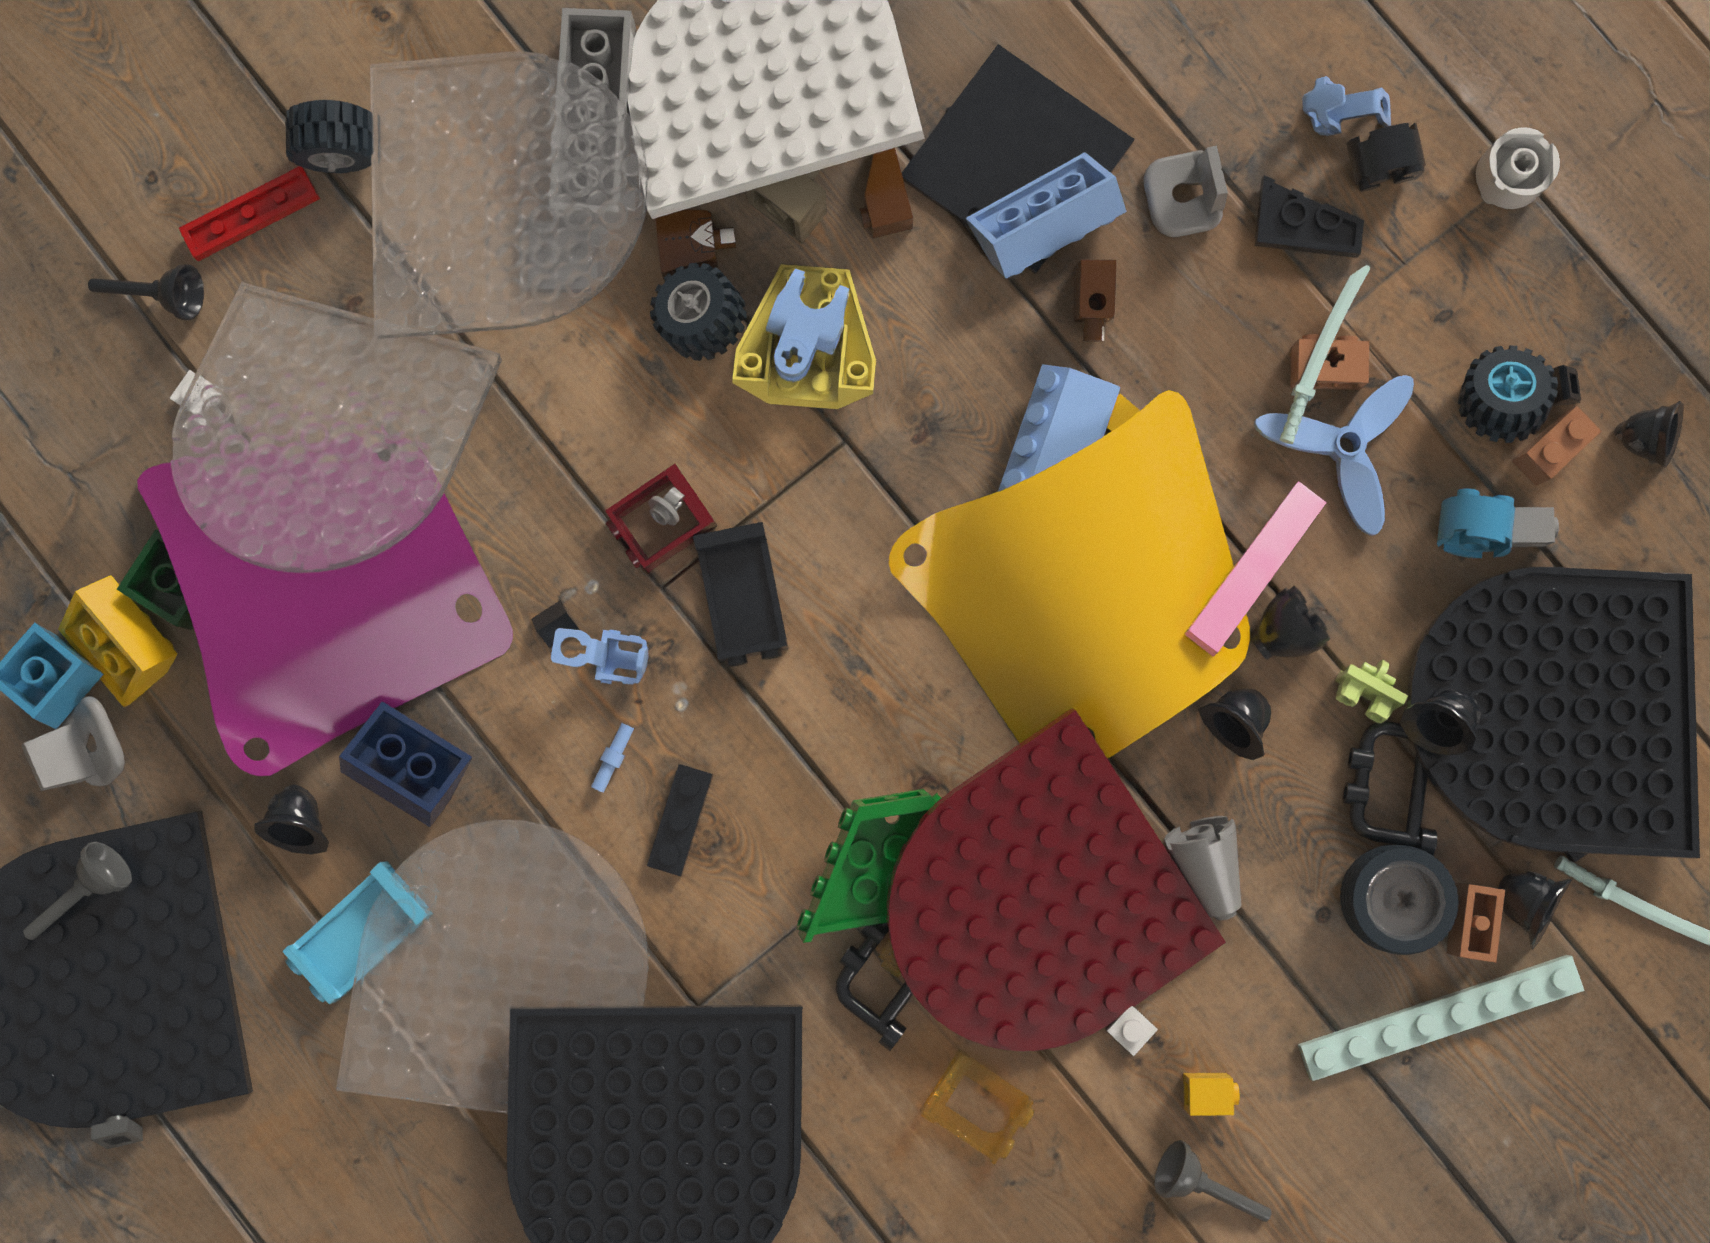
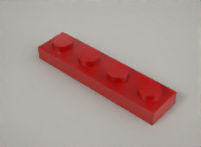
[178,166,321,262]

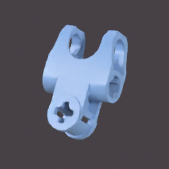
[766,269,850,382]

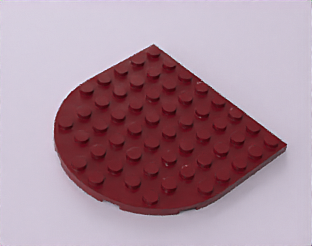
[887,708,1226,1051]

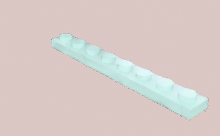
[1298,955,1585,1081]

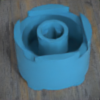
[1437,488,1515,558]

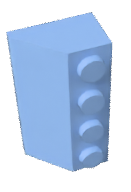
[966,152,1127,278]
[998,364,1120,491]

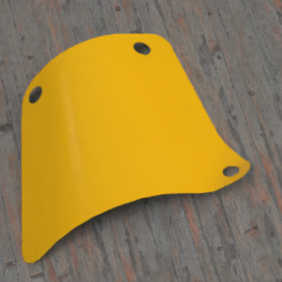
[888,390,1250,759]

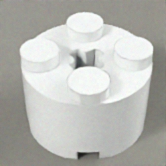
[1476,128,1560,209]

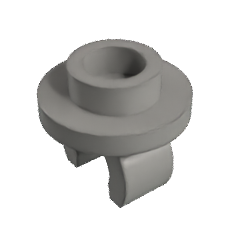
[648,487,685,526]

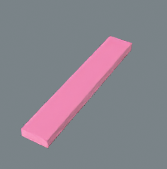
[1185,481,1326,656]

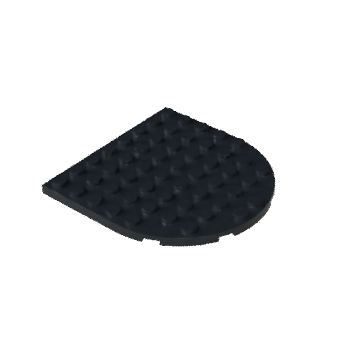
[1407,567,1700,859]
[0,811,253,1128]
[507,1005,803,1243]

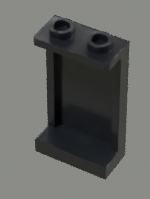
[693,522,789,667]

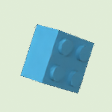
[0,622,104,729]

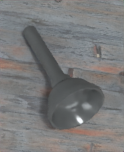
[23,842,132,940]
[1154,1140,1272,1222]

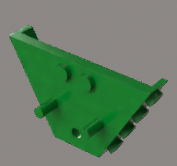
[796,789,941,943]

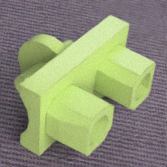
[1335,660,1408,724]

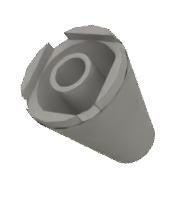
[1164,816,1242,920]

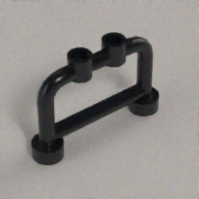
[1343,721,1437,856]
[836,923,913,1051]

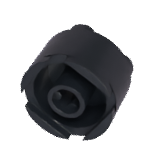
[1346,123,1426,192]

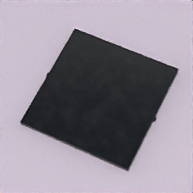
[902,44,1135,274]

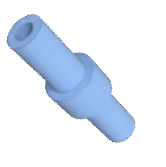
[591,723,634,793]

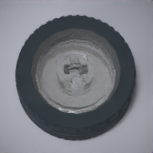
[1340,845,1459,955]

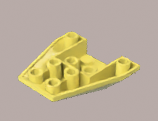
[732,264,876,409]

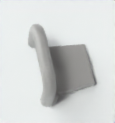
[1143,146,1228,237]
[21,696,125,791]

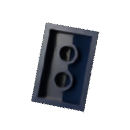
[339,702,472,827]

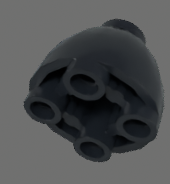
[1251,585,1331,660]

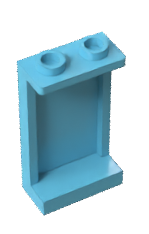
[283,861,434,1004]

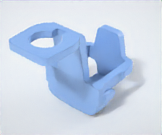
[1302,76,1391,136]
[551,628,649,685]

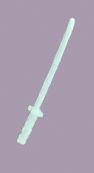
[1280,265,1370,444]
[1554,856,1710,946]

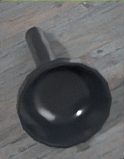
[88,264,204,321]

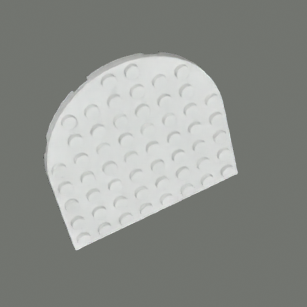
[628,0,925,219]

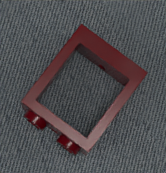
[605,464,717,573]

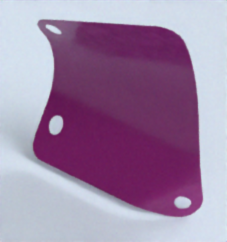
[137,436,513,776]

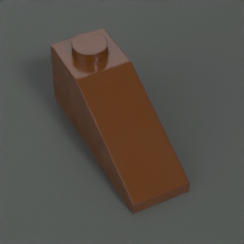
[859,148,913,239]

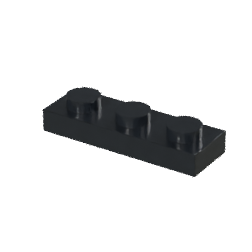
[647,764,714,877]

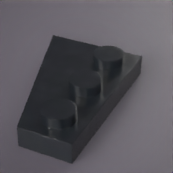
[1254,175,1364,258]

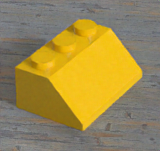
[58,575,178,708]

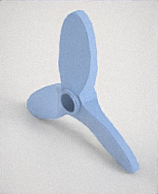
[1254,375,1414,536]

